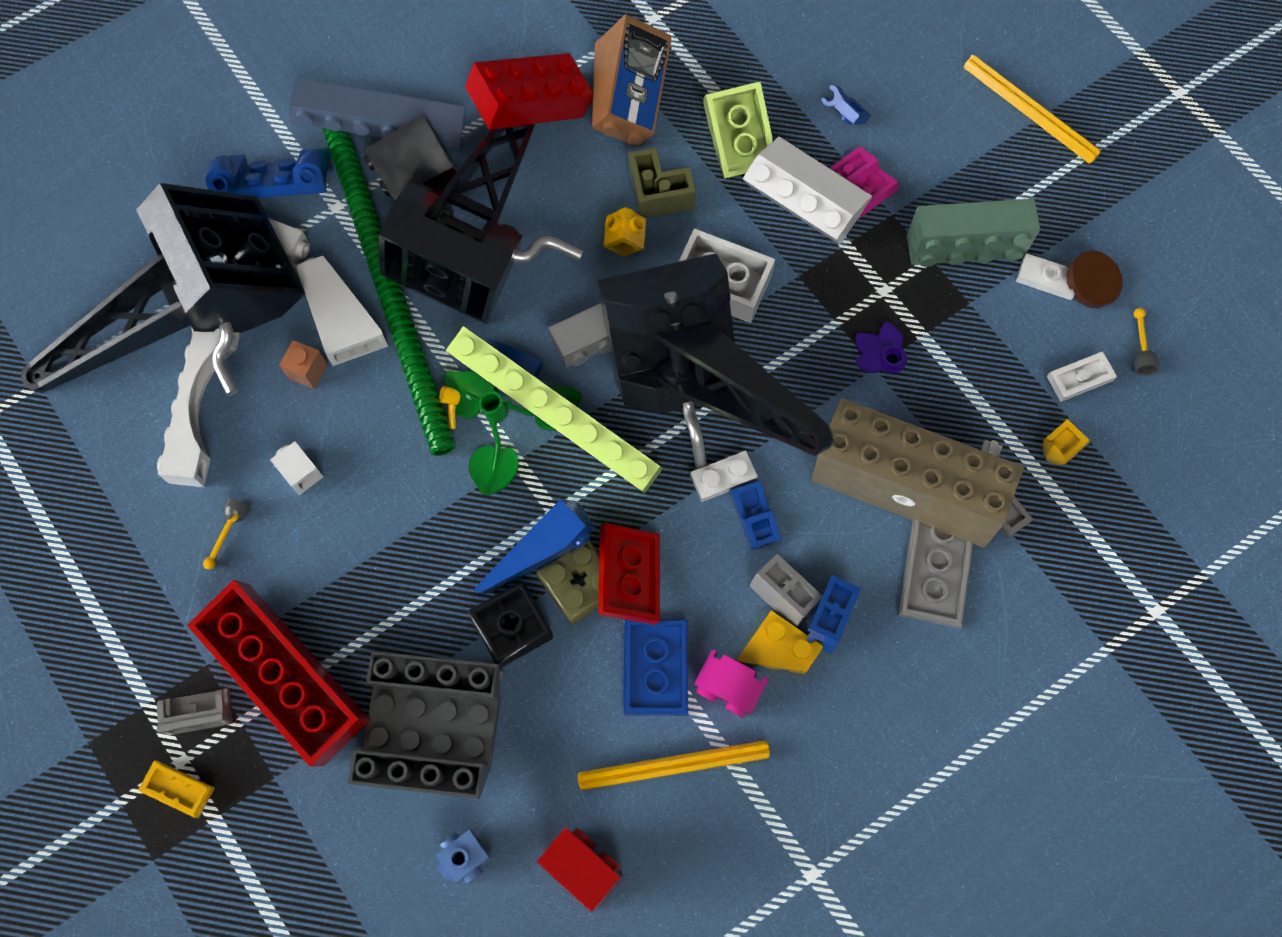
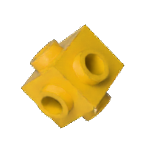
[603,207,646,257]

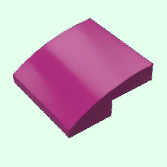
[829,146,898,220]

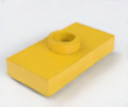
[138,760,215,819]

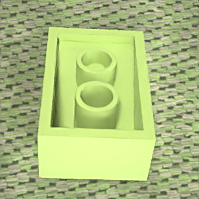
[703,82,773,179]

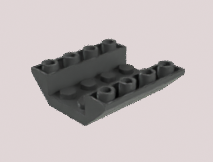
[348,651,501,799]

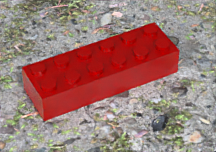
[187,580,371,767]

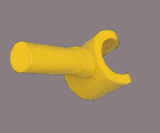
[439,386,460,429]

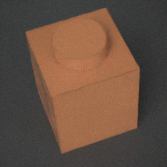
[279,340,328,389]

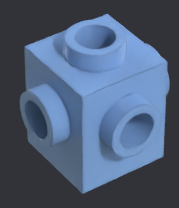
[436,830,492,885]

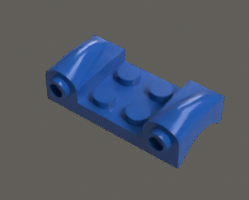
[205,148,333,198]

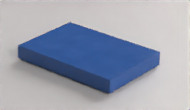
[624,619,688,716]

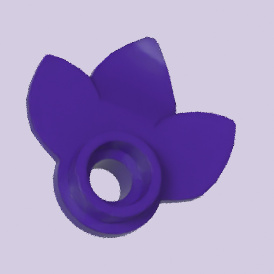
[855,322,907,374]

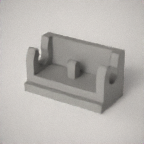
[749,554,822,627]
[156,688,233,736]

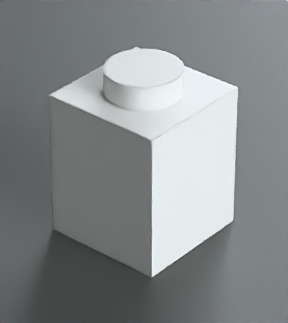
[270,442,323,495]

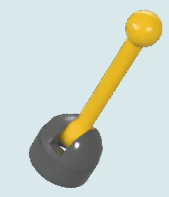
[1133,308,1160,375]
[203,497,251,570]

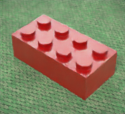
[465,53,593,130]
[536,827,623,912]

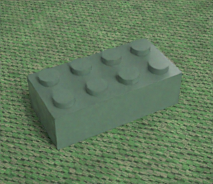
[906,198,1040,267]

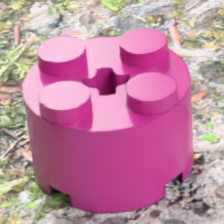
[694,650,769,718]

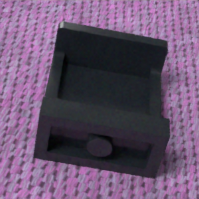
[363,114,455,200]

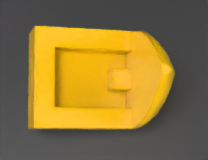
[1042,419,1090,465]

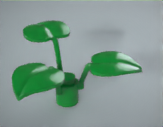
[445,371,581,495]

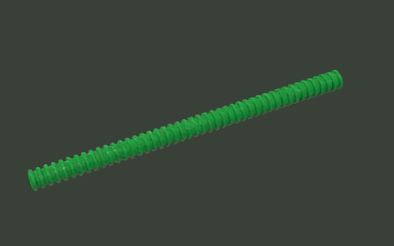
[322,128,456,456]

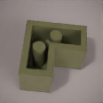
[628,148,696,218]

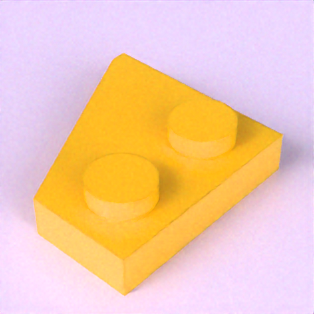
[736,610,823,674]

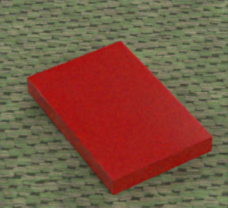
[598,523,660,625]

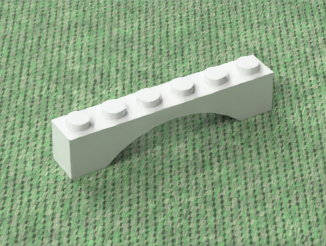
[157,327,240,487]

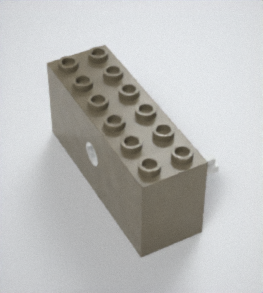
[811,398,1025,548]

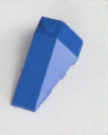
[474,499,595,594]

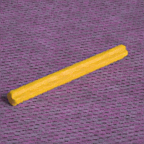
[964,55,1101,163]
[578,740,770,790]

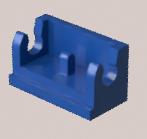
[807,575,861,654]

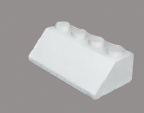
[742,137,872,245]

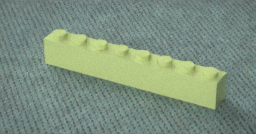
[446,326,662,493]

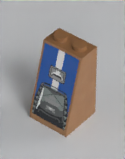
[592,14,671,147]

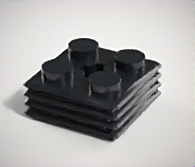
[468,581,553,668]

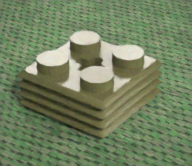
[536,541,599,625]

